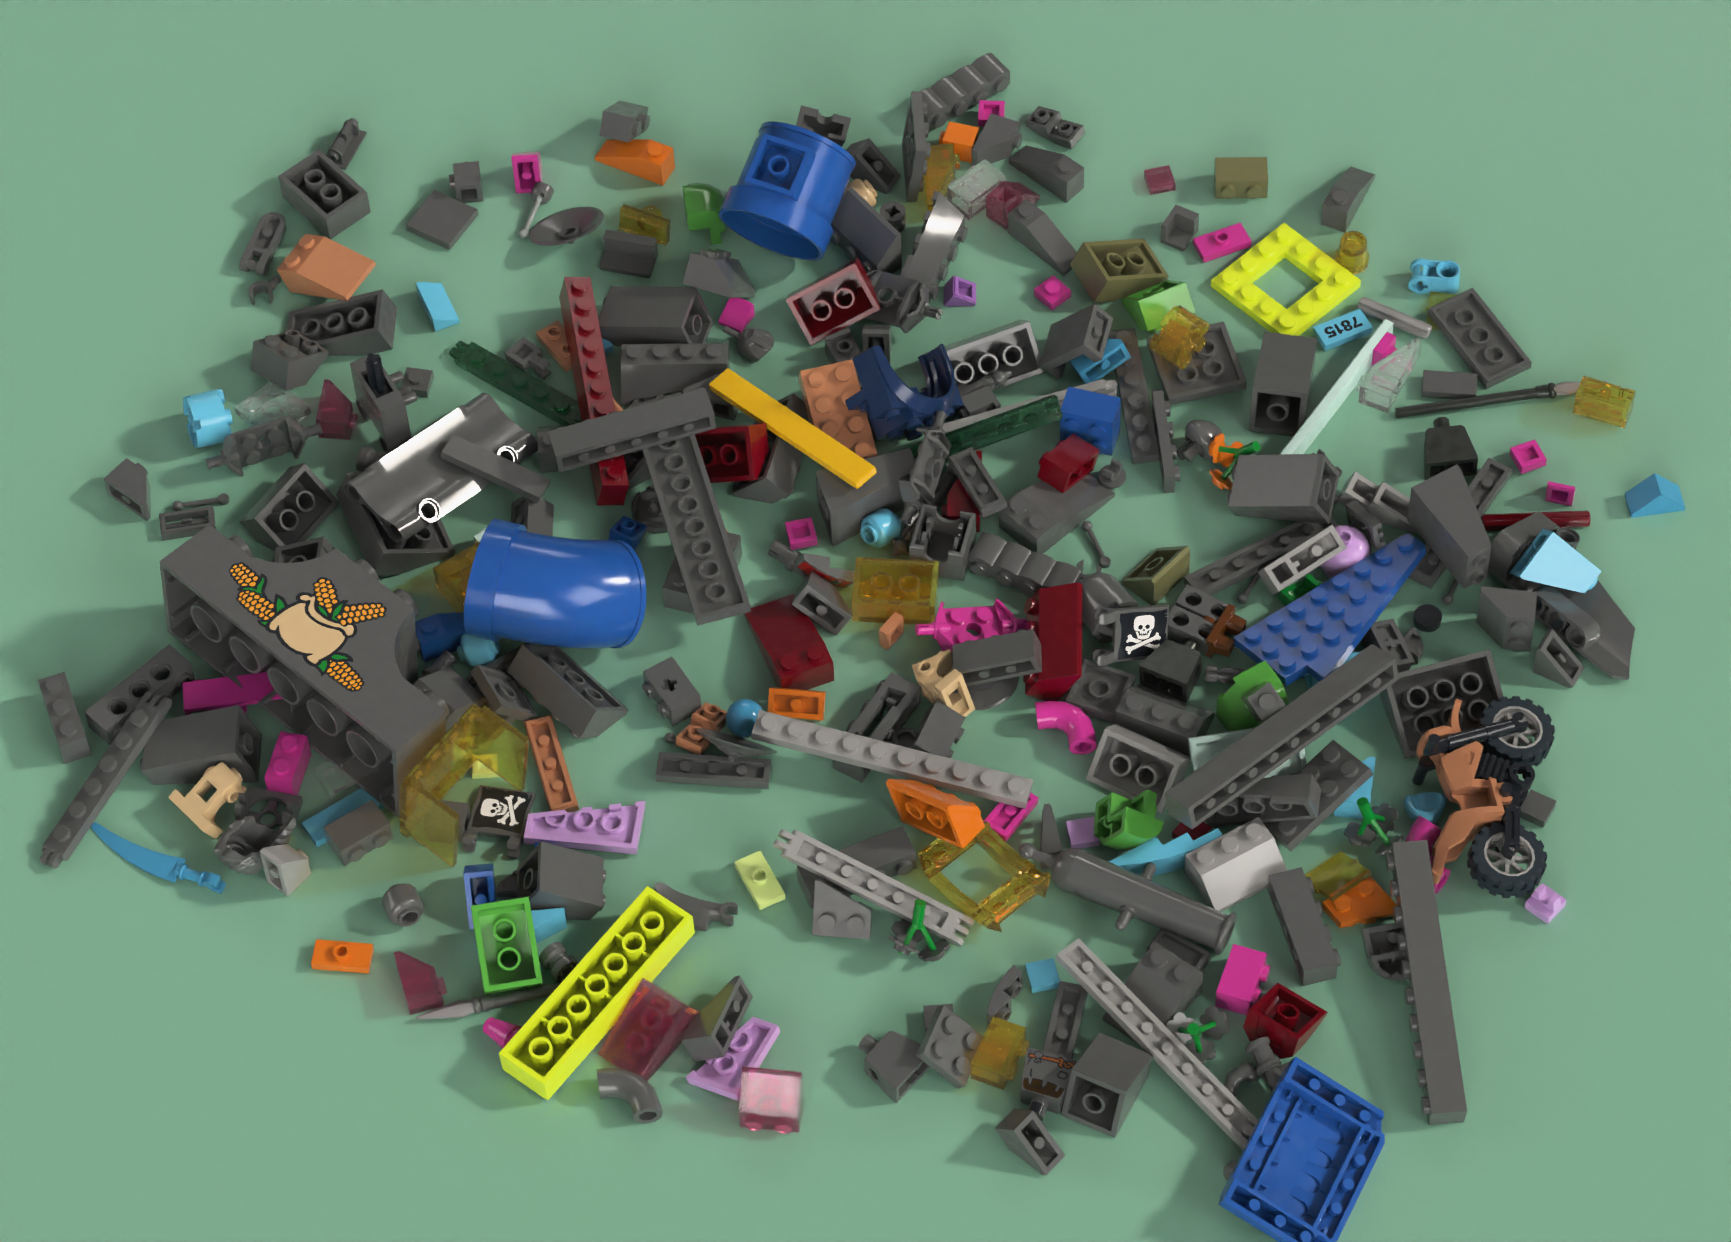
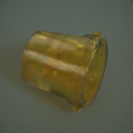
[1335,231,1369,274]

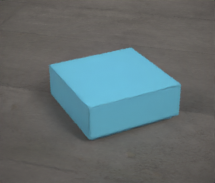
[1025,958,1060,993]

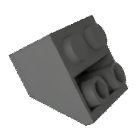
[250,329,329,391]

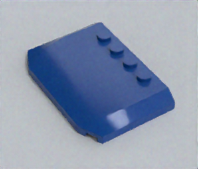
[1218,1056,1385,1242]

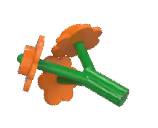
[1209,433,1261,490]

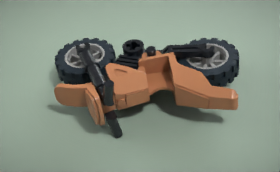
[1412,696,1555,898]

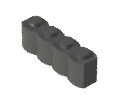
[909,53,1010,130]
[968,532,1081,596]

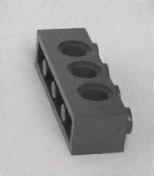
[84,644,195,745]

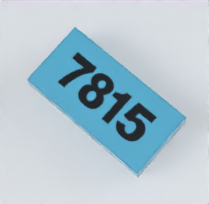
[1313,309,1373,351]

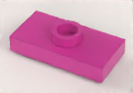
[1193,222,1252,263]

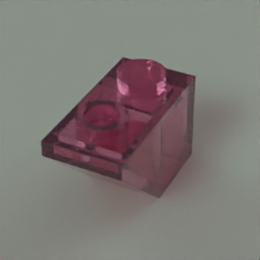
[986,181,1040,229]

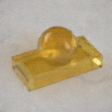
[619,204,671,246]

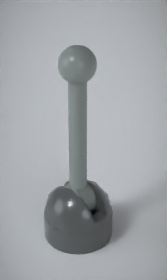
[519,182,554,239]

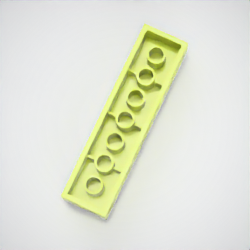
[499,886,695,1101]

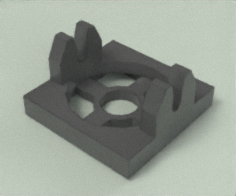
[234,787,303,844]

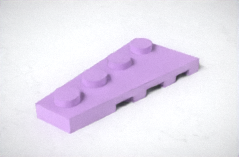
[523,801,646,855]

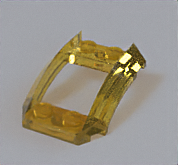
[918,821,1051,932]

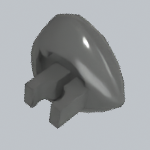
[1176,420,1222,461]

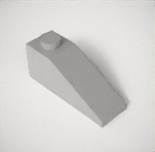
[1258,525,1347,595]

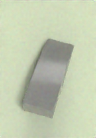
[1336,472,1417,533]

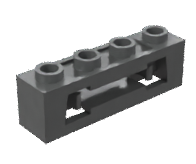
[832,672,921,783]

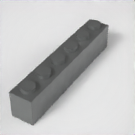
[548,387,716,473]

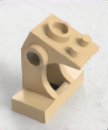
[912,649,975,717]
[168,762,247,839]

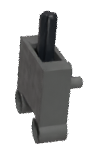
[350,353,418,452]

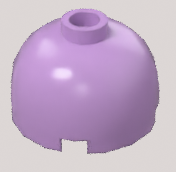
[1318,525,1371,578]

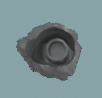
[214,816,296,875]

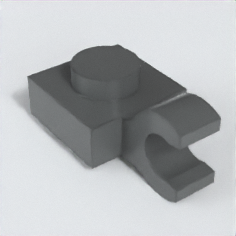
[505,337,552,380]

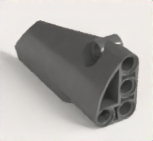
[1488,511,1635,680]

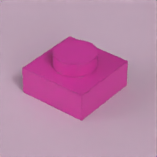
[978,100,1005,127]
[1034,275,1071,311]
[1372,332,1397,370]
[1509,439,1547,474]
[785,517,818,550]

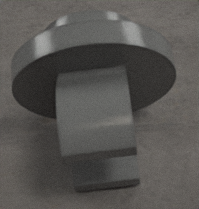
[1099,458,1126,489]

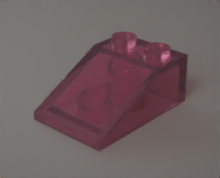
[598,978,700,1081]

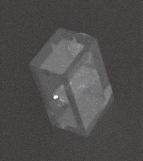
[947,159,1006,220]

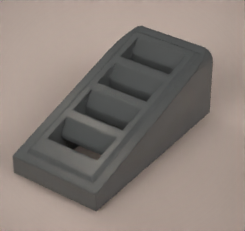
[1040,804,1063,870]

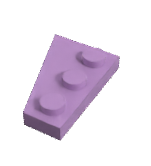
[686,1017,780,1101]

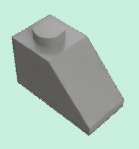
[259,844,311,897]

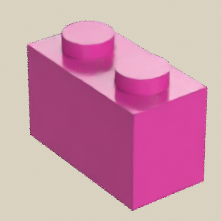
[264,731,312,795]
[1215,944,1270,1016]

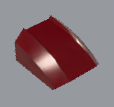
[1243,983,1328,1059]

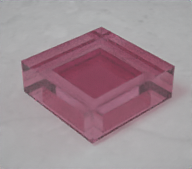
[1144,165,1176,195]

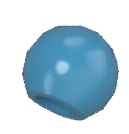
[725,699,762,738]

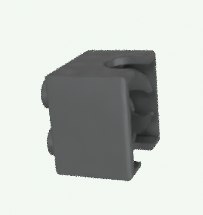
[909,504,976,581]

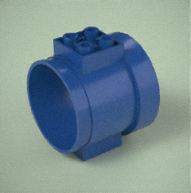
[718,121,856,261]

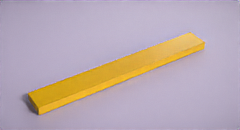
[709,368,877,489]

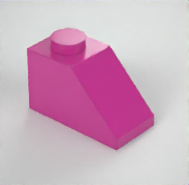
[511,152,542,193]

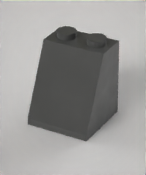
[516,841,606,920]
[1061,1033,1153,1138]

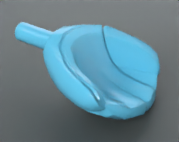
[1404,792,1447,824]

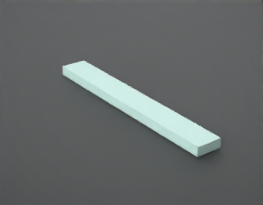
[1279,319,1394,455]

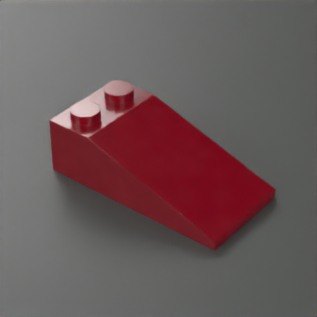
[744,593,834,690]

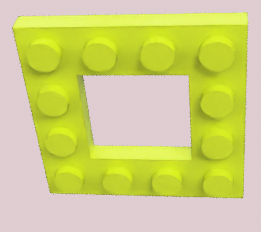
[1211,223,1361,336]

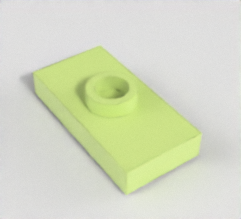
[735,851,786,910]

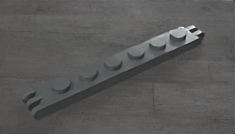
[40,691,172,869]

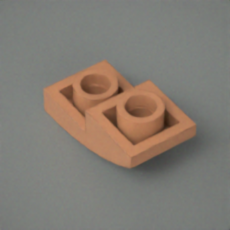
[675,702,727,755]

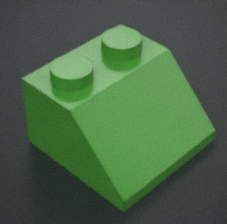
[1120,280,1195,333]

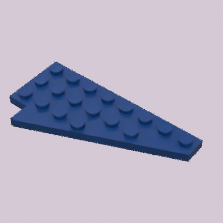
[1234,532,1426,687]

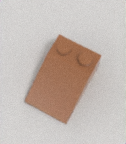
[277,234,376,301]

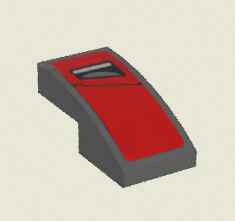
[794,553,855,588]

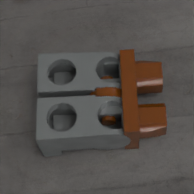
[1167,584,1247,659]

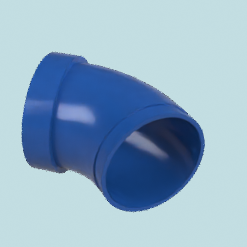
[464,518,646,649]

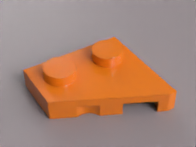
[1322,873,1397,928]

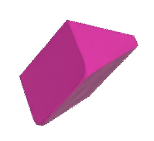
[718,298,755,333]
[1545,481,1576,506]

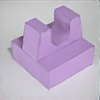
[1525,883,1566,924]

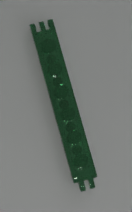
[449,341,581,427]
[898,395,1063,461]

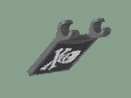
[1092,604,1169,666]
[462,785,535,859]

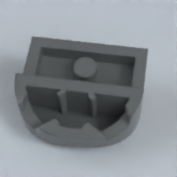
[1361,923,1407,981]

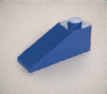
[415,612,466,662]

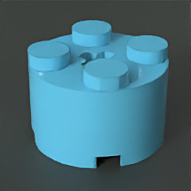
[183,388,233,448]

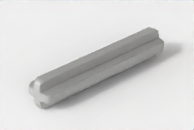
[1357,297,1432,339]

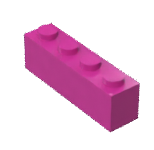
[182,672,282,715]

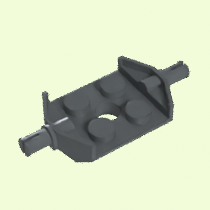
[859,270,943,333]
[899,411,951,524]
[205,416,323,476]

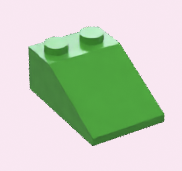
[471,897,543,996]

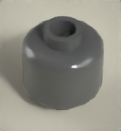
[382,883,424,927]

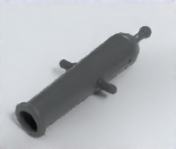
[1019,843,1237,955]

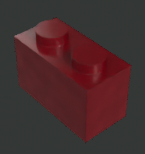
[1037,434,1100,493]

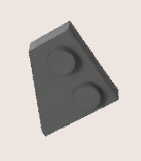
[812,878,872,939]

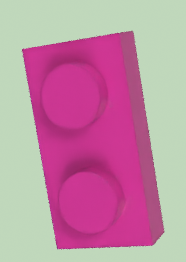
[983,793,1039,843]

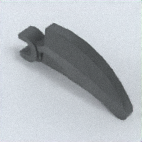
[654,882,738,931]

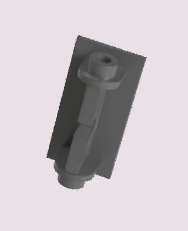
[326,118,367,170]

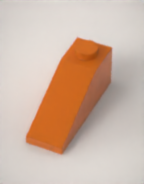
[595,139,675,186]

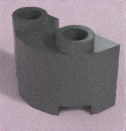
[796,105,851,147]

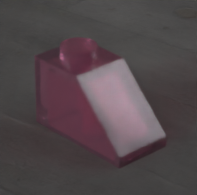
[315,379,358,440]
[394,951,447,1015]

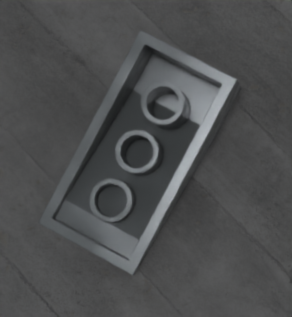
[287,289,397,356]
[999,473,1115,554]

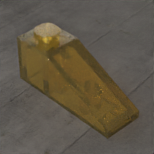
[924,144,960,211]

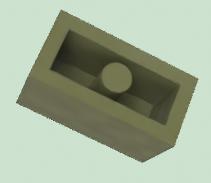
[1214,157,1268,199]

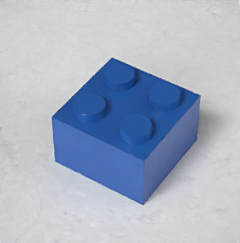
[1060,387,1121,456]

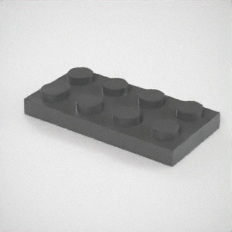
[1263,740,1373,851]

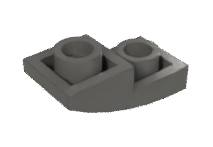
[1025,106,1085,149]
[987,965,1023,1031]

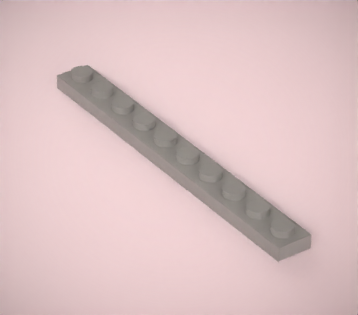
[751,710,1033,809]
[1056,938,1258,1150]

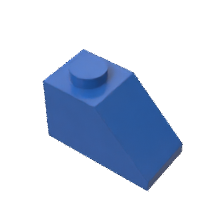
[463,863,497,929]

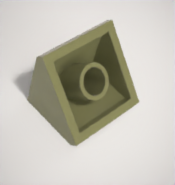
[1121,546,1190,605]

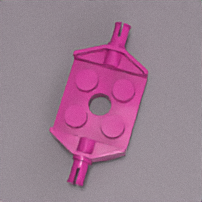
[915,599,1026,655]

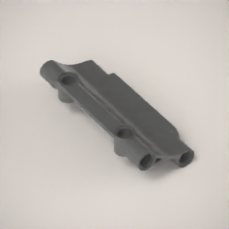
[344,393,538,544]

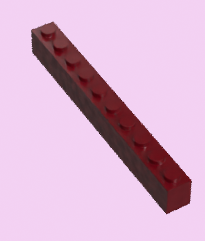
[559,277,629,505]

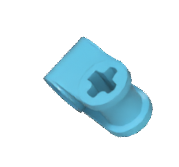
[1408,258,1460,296]

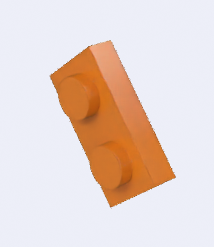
[767,687,826,720]

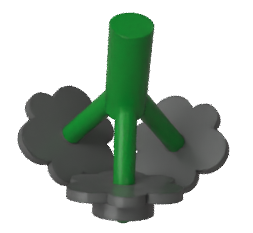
[1344,797,1404,856]
[889,899,950,962]
[1165,1006,1230,1064]

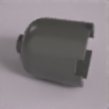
[1079,572,1138,643]

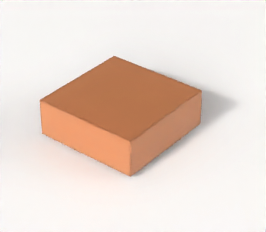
[879,611,904,650]

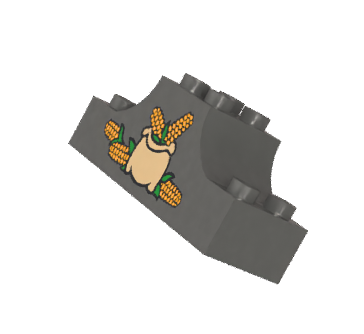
[159,524,451,819]

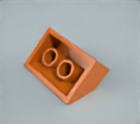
[885,779,985,849]

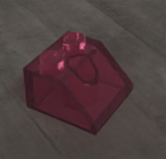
[739,1066,804,1134]

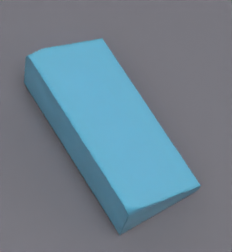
[416,282,460,331]

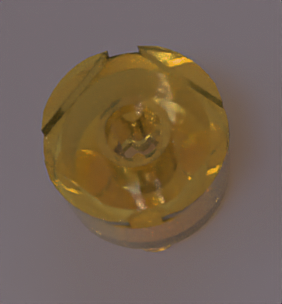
[1150,305,1210,370]

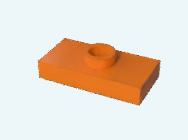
[311,939,374,974]

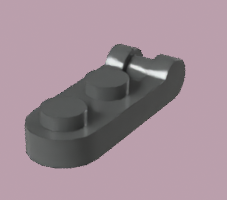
[239,212,287,276]

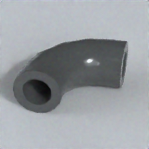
[596,1068,663,1124]

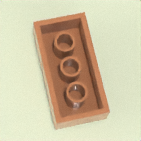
[798,359,878,470]

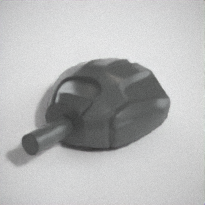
[723,326,774,362]

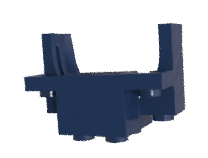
[845,344,964,442]

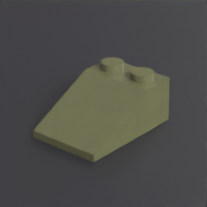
[1070,239,1169,302]

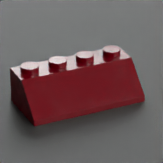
[1023,582,1082,701]

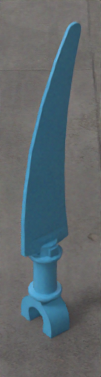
[91,822,226,894]

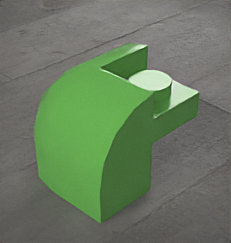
[683,183,726,245]
[1216,661,1289,732]
[1094,789,1164,851]

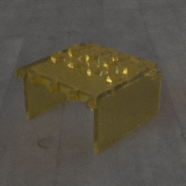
[400,704,529,867]

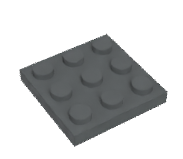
[902,91,931,202]
[1147,322,1247,405]

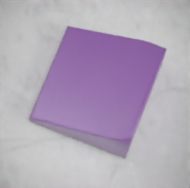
[944,275,976,307]

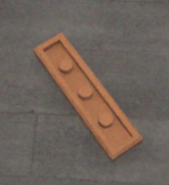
[524,715,579,812]

